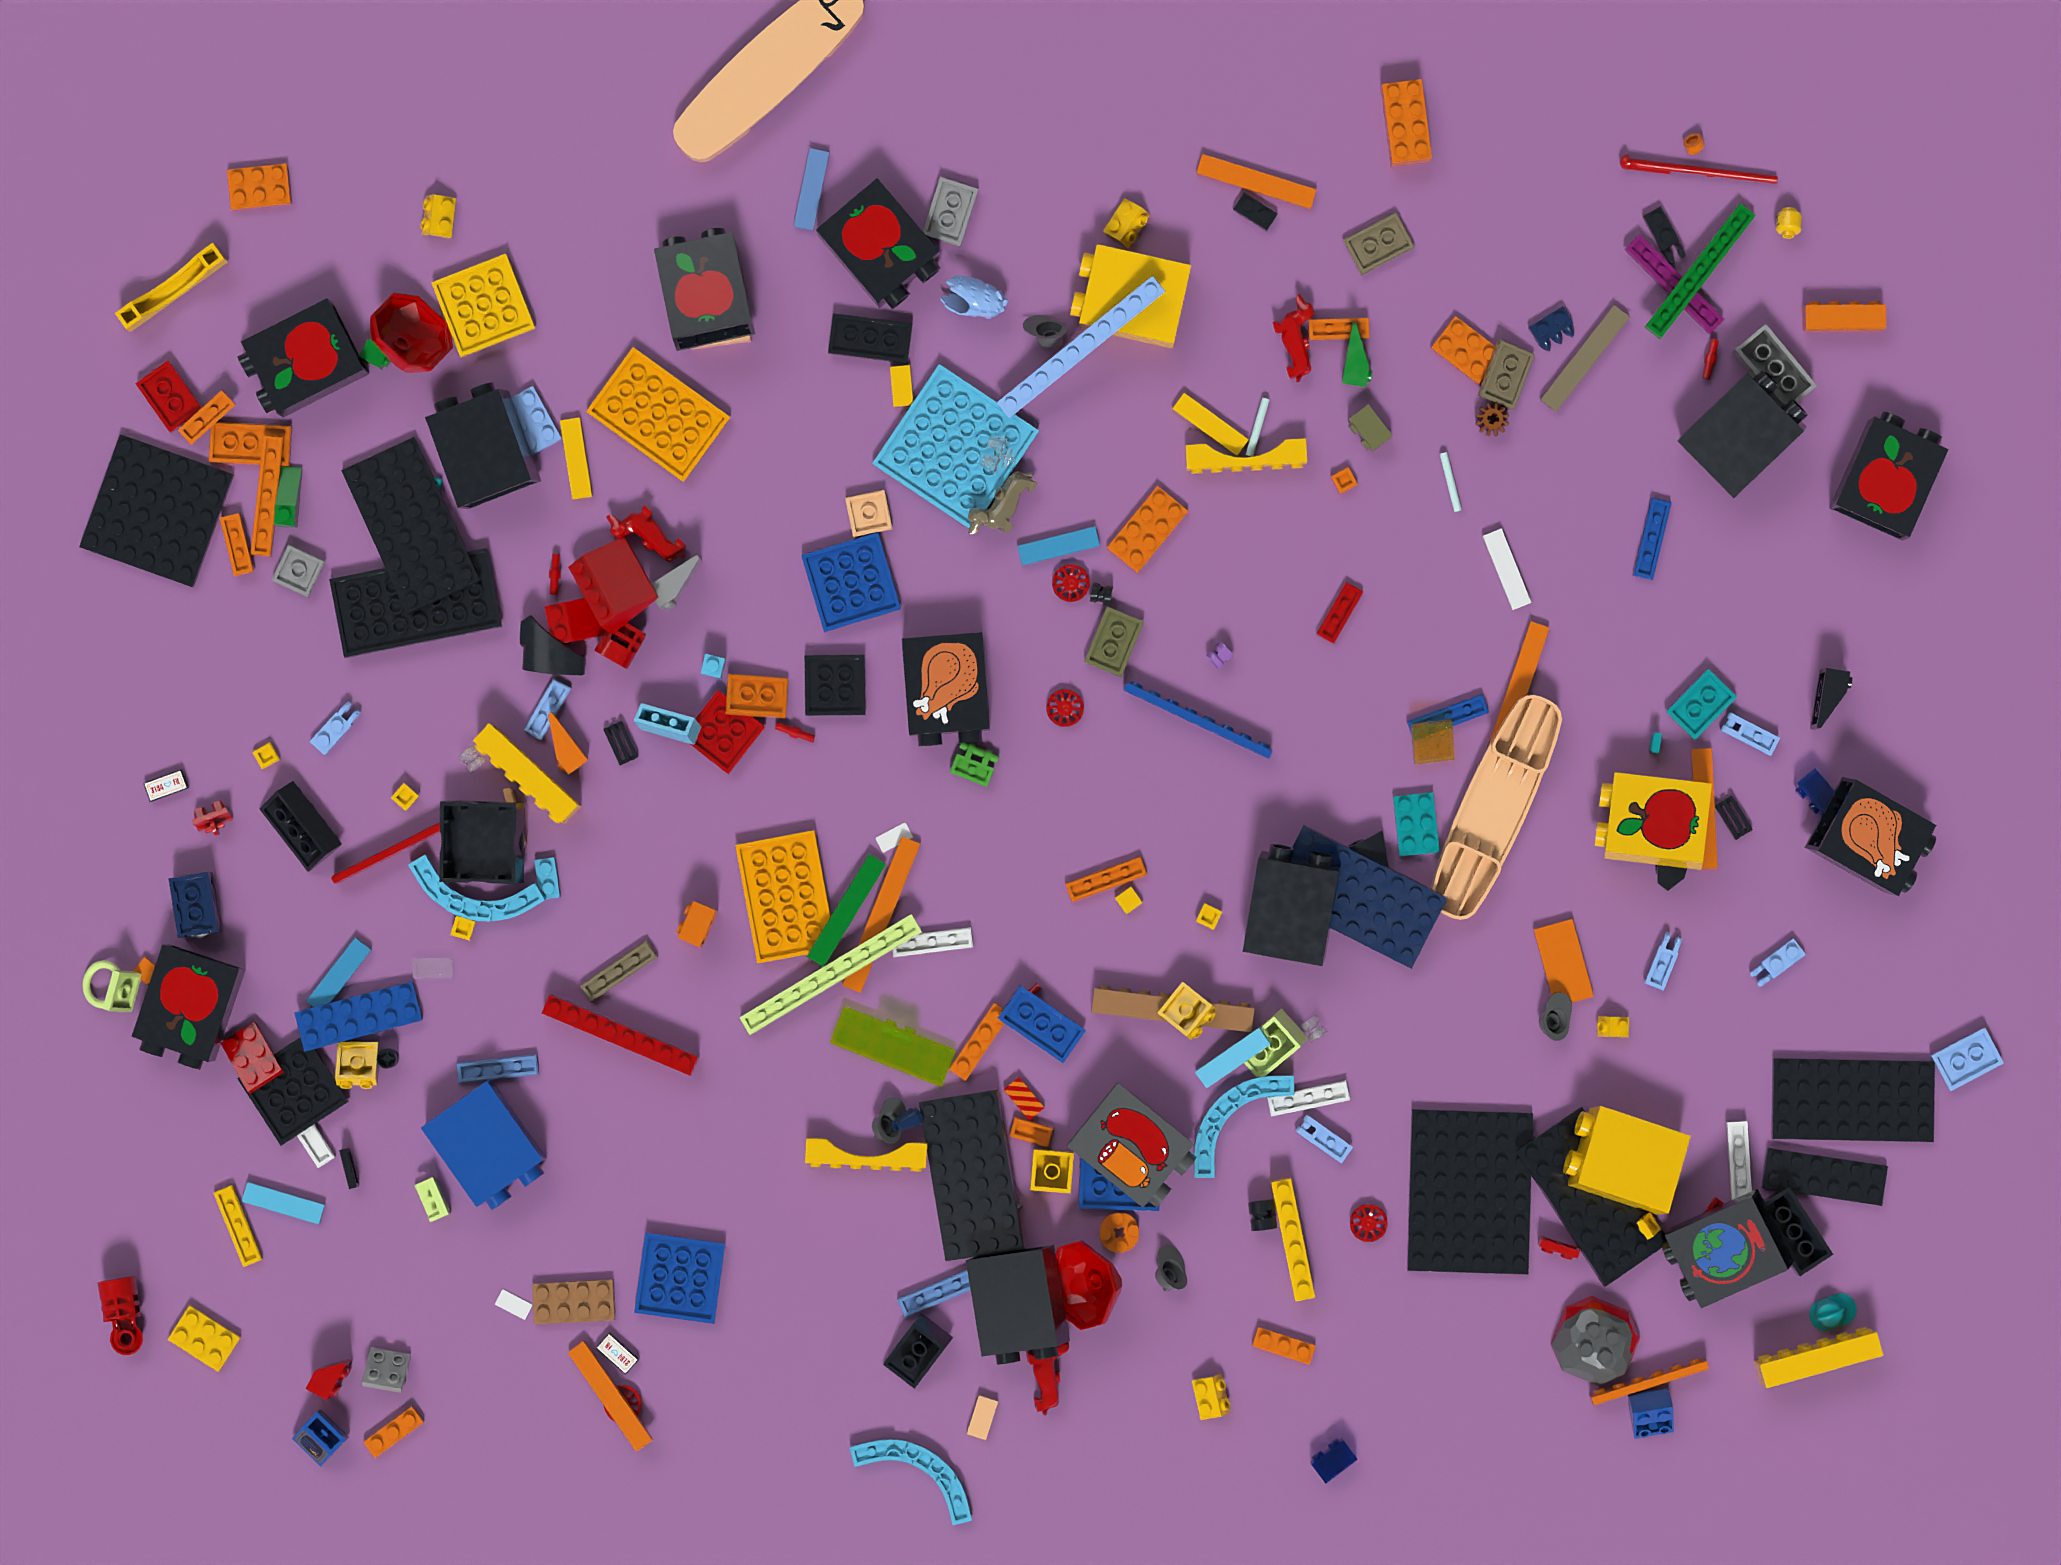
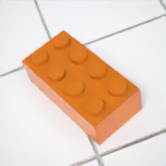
[1380,79,1432,167]

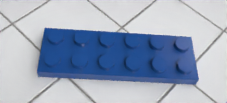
[294,981,423,1052]

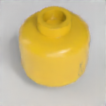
[1776,207,1802,239]

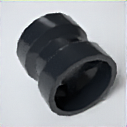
[1089,582,1113,606]
[376,1048,399,1069]

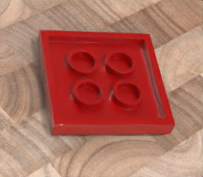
[690,690,766,775]

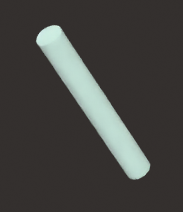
[1245,398,1270,457]
[1440,452,1462,512]

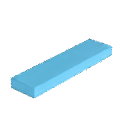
[1195,1027,1271,1089]
[242,1182,325,1224]

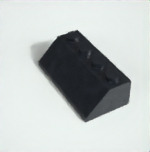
[259,781,342,872]
[1763,1186,1834,1276]

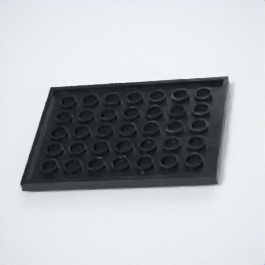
[1407,1109,1533,1275]

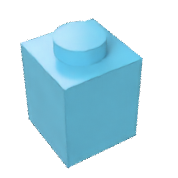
[701,654,726,679]

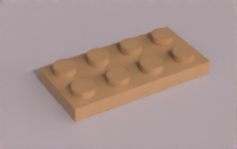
[532,1279,615,1324]

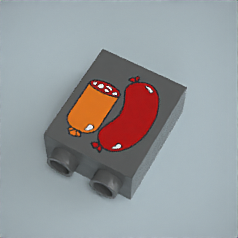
[1067,1082,1197,1207]

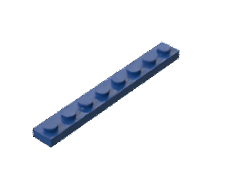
[1123,681,1272,759]

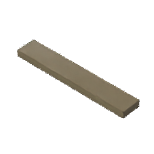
[1540,305,1630,412]

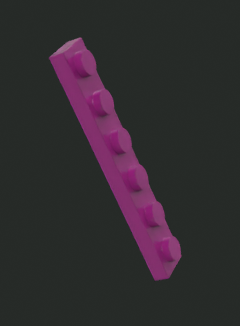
[1625,235,1725,334]

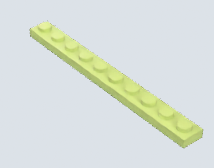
[740,914,922,1035]

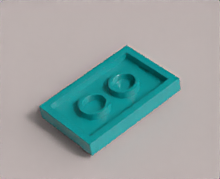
[1666,669,1737,740]
[1393,792,1440,856]

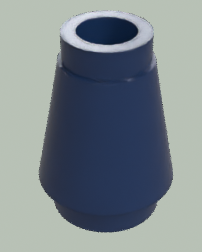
[892,1108,923,1132]

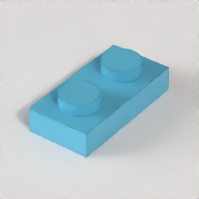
[534,857,561,899]

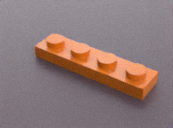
[949,1003,1004,1081]

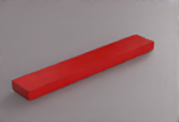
[331,823,440,884]

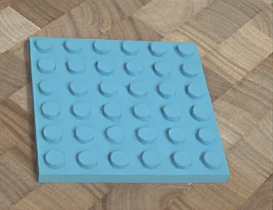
[872,364,1039,529]

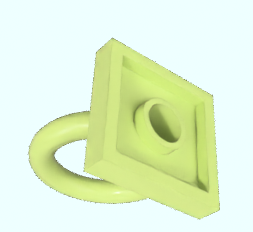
[82,960,142,1012]

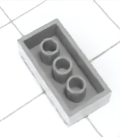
[1732,324,1817,404]

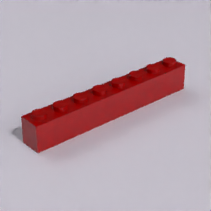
[542,994,700,1076]

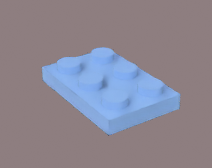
[512,386,562,456]
[1930,1027,2004,1091]

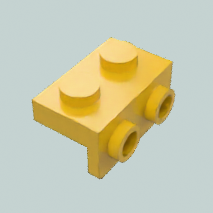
[420,194,456,238]
[1103,198,1150,248]
[1192,1374,1230,1420]

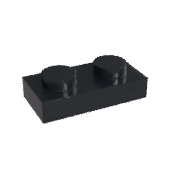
[1233,193,1278,232]

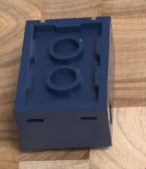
[168,872,222,938]

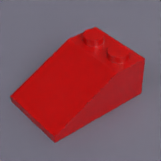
[544,598,605,645]

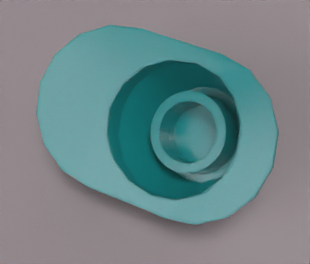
[1809,1293,1857,1331]

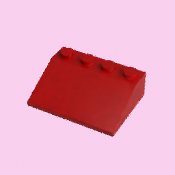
[568,537,659,634]

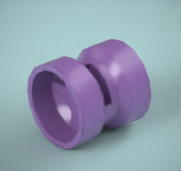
[1206,642,1234,670]

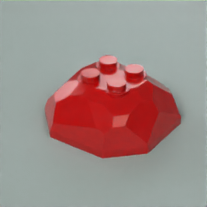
[370,292,453,373]
[1056,1240,1122,1330]

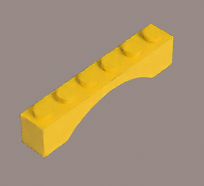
[115,243,228,332]
[1185,438,1307,474]
[805,1138,927,1172]
[1270,1177,1315,1302]

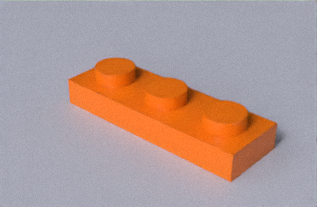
[1308,318,1370,341]
[177,389,236,445]
[220,513,254,577]
[1252,1326,1316,1365]
[363,1406,424,1458]

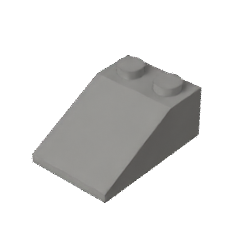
[652,555,702,611]

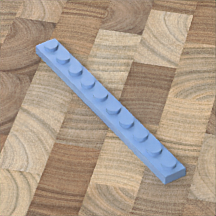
[997,275,1165,418]

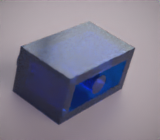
[1794,768,1835,815]
[1310,1438,1358,1484]

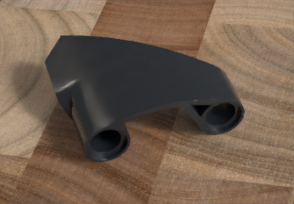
[520,615,586,675]

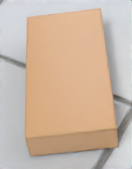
[967,1395,998,1440]

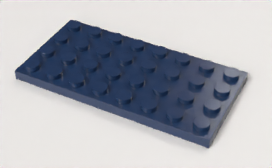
[1292,825,1448,969]

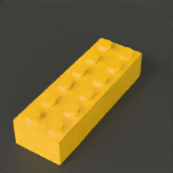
[473,723,581,824]
[1754,1327,1884,1388]

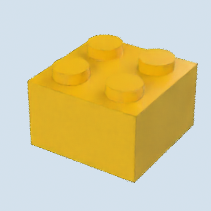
[1030,1149,1074,1193]

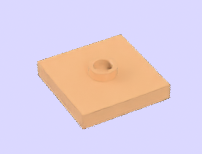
[845,490,892,537]

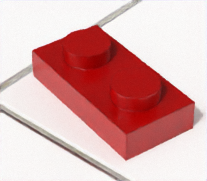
[1538,1236,1580,1260]

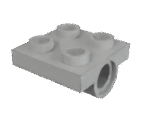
[362,1347,410,1393]

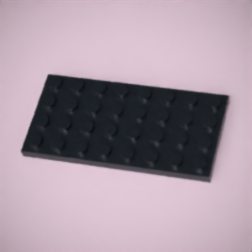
[341,437,480,615]
[329,548,503,658]
[1771,1058,1935,1142]
[919,1089,1025,1261]
[1516,1107,1667,1287]

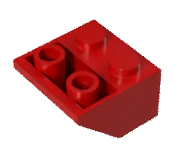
[305,1359,352,1400]

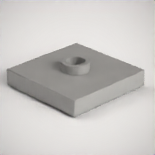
[271,544,326,598]

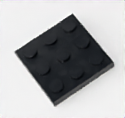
[804,655,866,716]

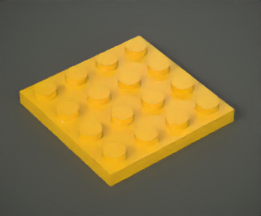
[431,254,536,358]

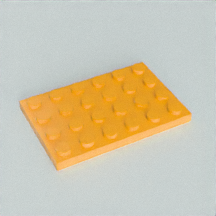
[586,347,731,482]
[735,830,837,964]

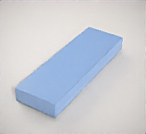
[524,678,572,741]

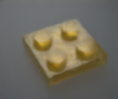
[1411,719,1455,765]

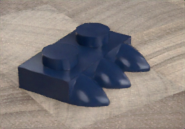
[1528,306,1574,351]

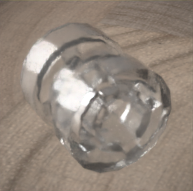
[458,745,486,773]
[1300,1015,1328,1042]

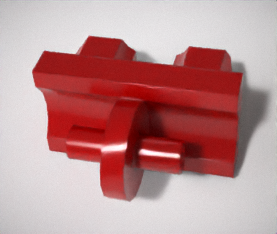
[192,801,233,836]

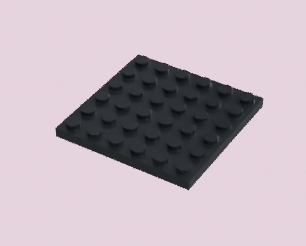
[79,434,234,588]

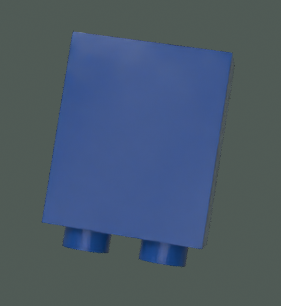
[421,1080,547,1210]

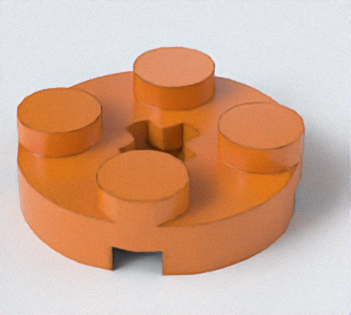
[1099,1212,1139,1253]

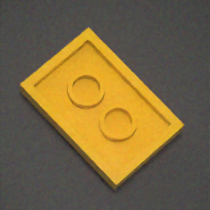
[167,1305,241,1372]

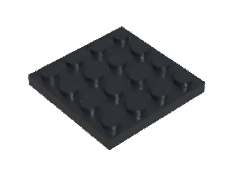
[237,1037,349,1146]

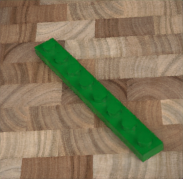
[1644,203,1756,339]

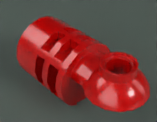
[594,623,646,669]
[97,1276,143,1355]

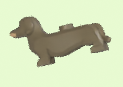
[968,471,1038,534]

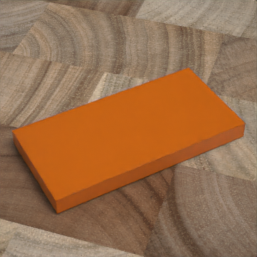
[209,422,292,467]
[1533,919,1594,1003]

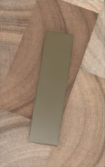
[580,940,658,1002]

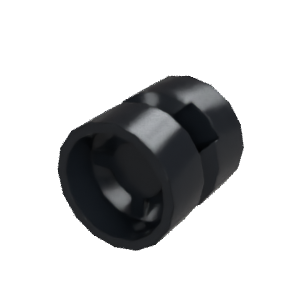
[1248,1199,1277,1231]

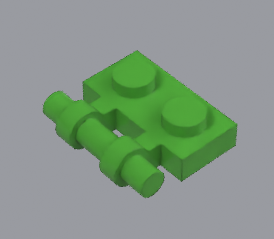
[950,743,999,787]

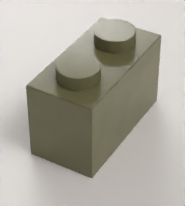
[1348,404,1393,452]

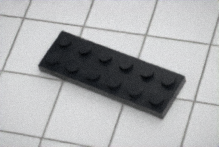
[1761,1148,1888,1206]

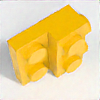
[1158,982,1216,1040]
[335,1042,379,1089]

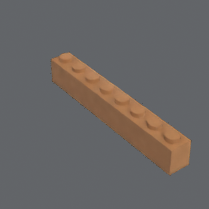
[1091,985,1255,1032]

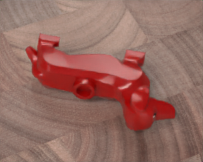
[1272,294,1315,382]
[606,505,686,562]
[1026,1341,1070,1416]

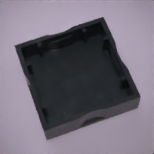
[439,800,524,884]

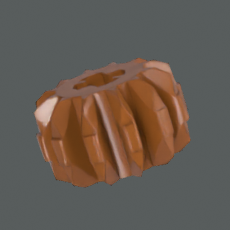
[1475,403,1509,437]

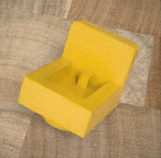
[1597,1016,1629,1037]

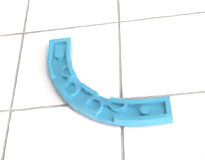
[408,854,546,922]
[1194,1076,1294,1178]
[849,1439,972,1525]

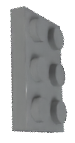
[923,177,978,247]

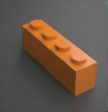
[1803,301,1886,331]

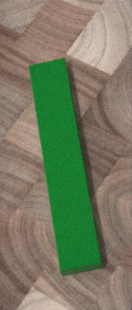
[806,854,886,967]

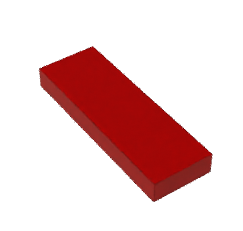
[1316,582,1363,644]

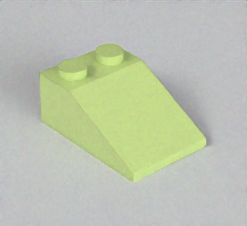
[1244,1008,1308,1078]

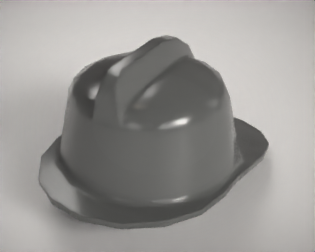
[1023,316,1068,348]
[1538,992,1572,1041]
[872,1097,906,1144]
[1155,1245,1187,1292]

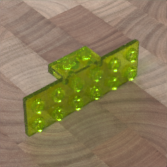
[830,1006,956,1087]

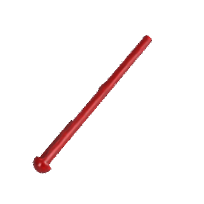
[1620,154,1778,184]

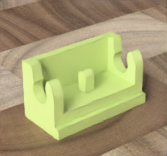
[414,1176,451,1222]

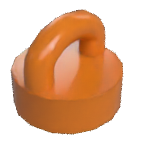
[1683,133,1705,155]

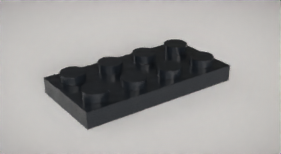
[828,313,913,364]

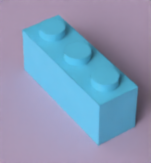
[634,703,701,745]

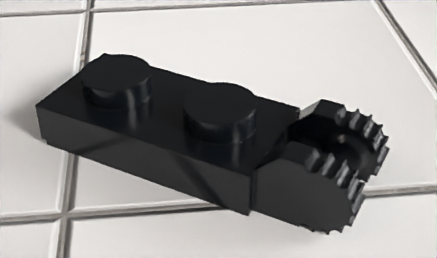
[1642,206,1686,264]

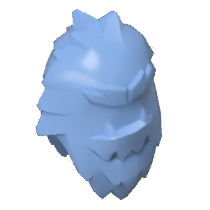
[940,275,1008,319]

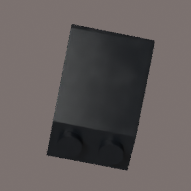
[1810,668,1853,730]
[883,1313,953,1389]

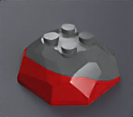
[1551,1296,1641,1386]

